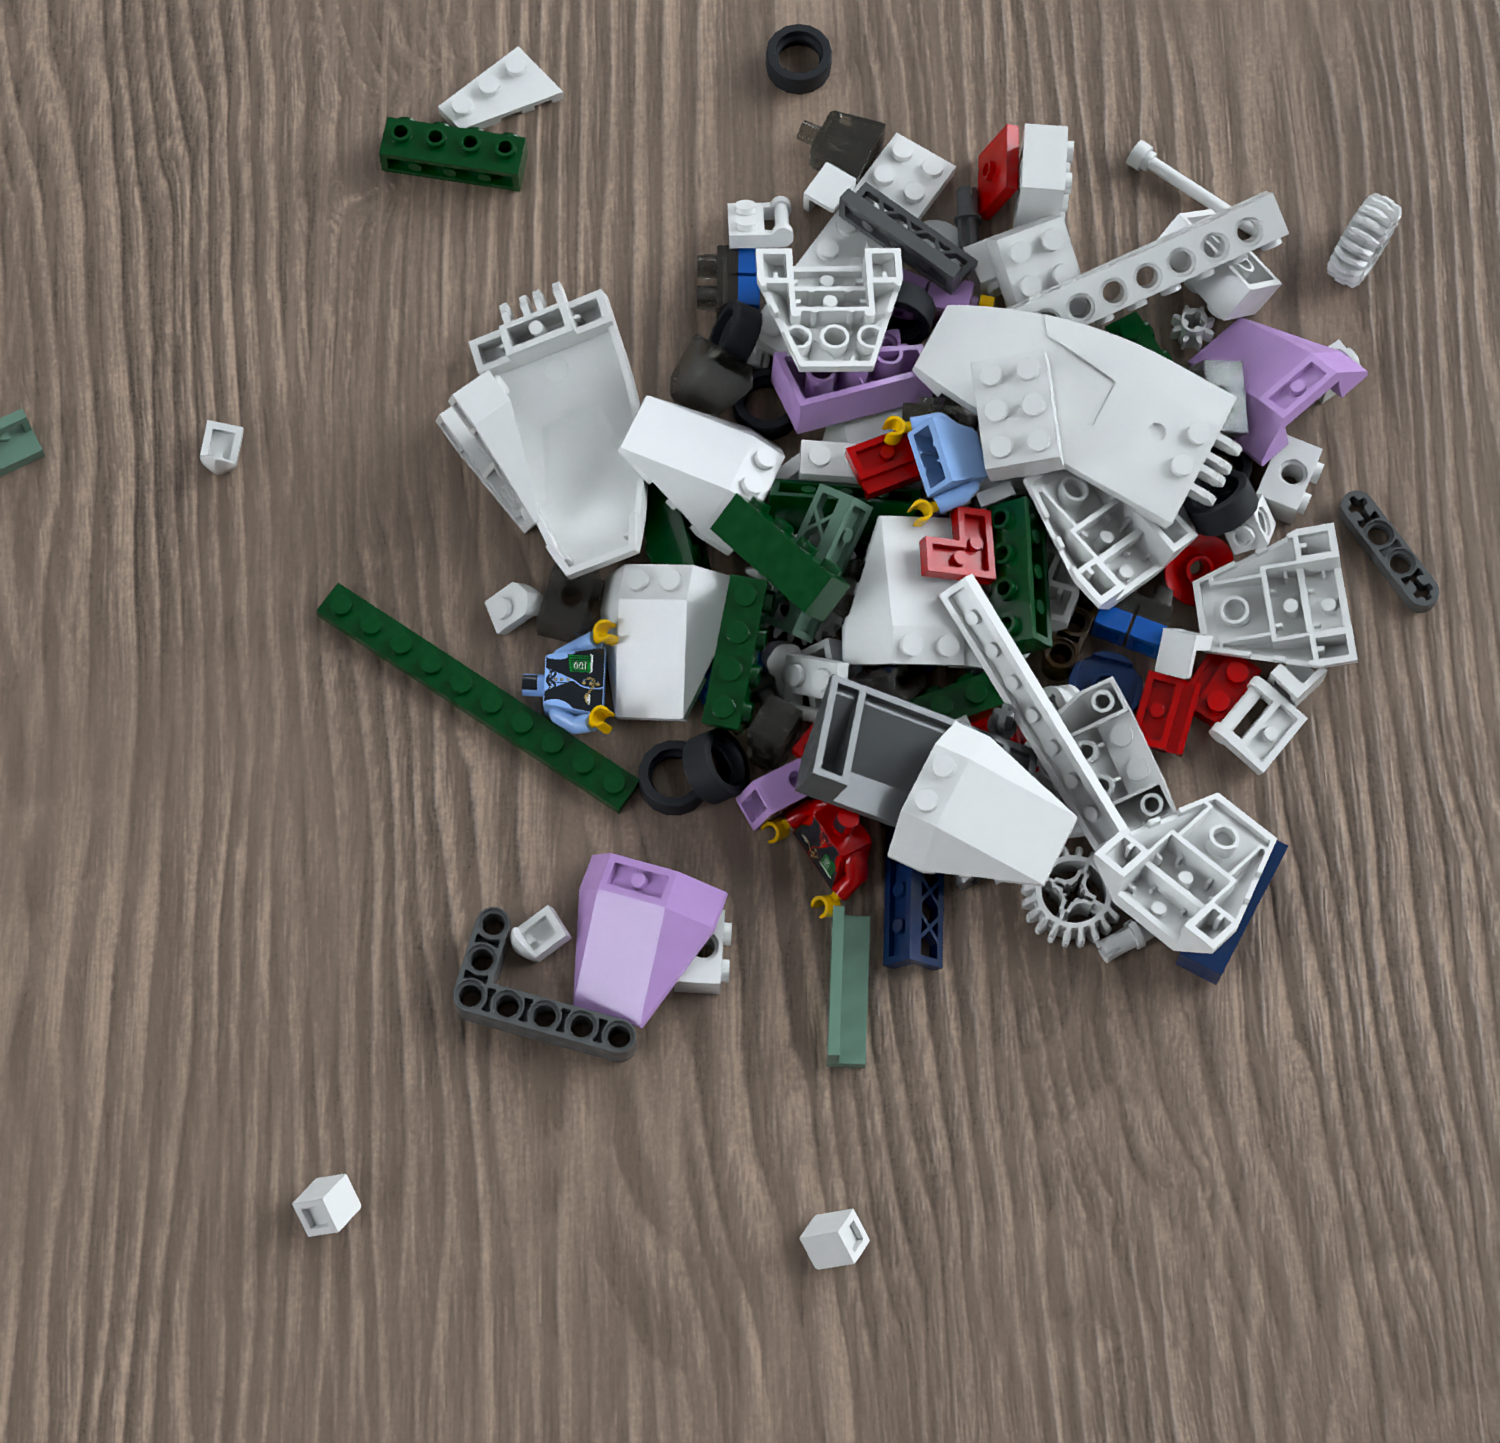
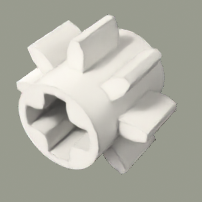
[1170,305,1215,351]

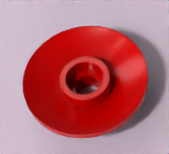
[1164,533,1235,606]

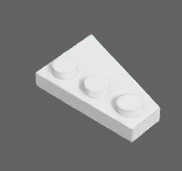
[438,46,564,129]

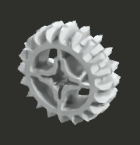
[1327,193,1402,288]
[1021,846,1122,948]

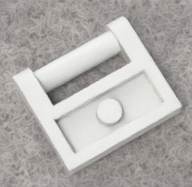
[727,196,794,249]
[778,653,849,723]
[1209,676,1308,775]

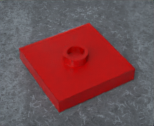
[978,124,1019,221]

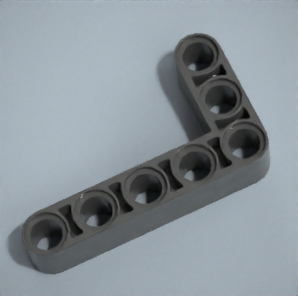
[453,907,637,1062]

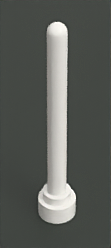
[1126,140,1254,236]

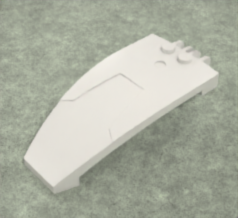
[469,281,648,580]
[912,305,1242,529]

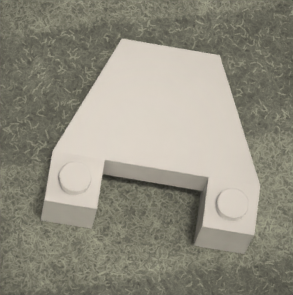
[436,370,541,534]

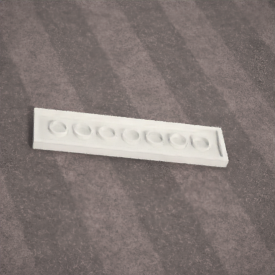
[756,133,956,356]

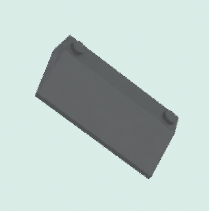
[795,674,1038,828]

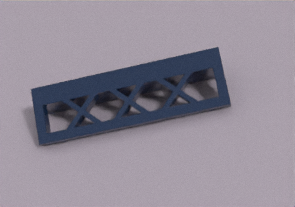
[883,824,944,970]

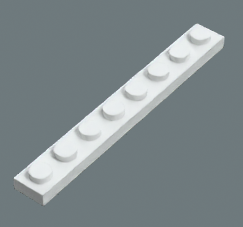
[939,574,1128,852]

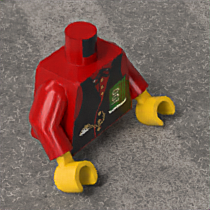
[761,798,872,918]

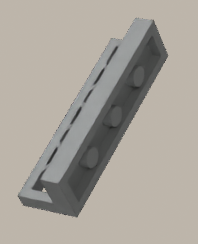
[839,182,978,295]

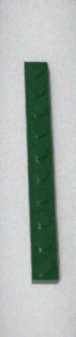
[316,583,639,814]

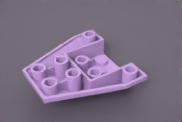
[1188,317,1368,466]
[573,853,728,1028]

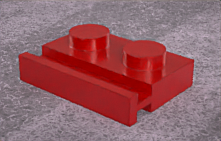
[845,430,922,500]
[1189,653,1262,727]
[1136,670,1202,757]

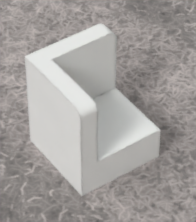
[803,162,856,213]
[1155,628,1213,679]
[1267,663,1328,707]
[292,1174,361,1237]
[799,1209,870,1270]

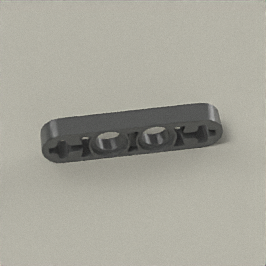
[1338,491,1440,613]

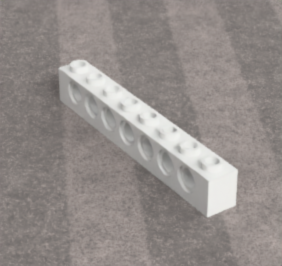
[1006,191,1289,326]

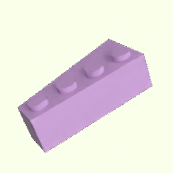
[771,344,933,434]

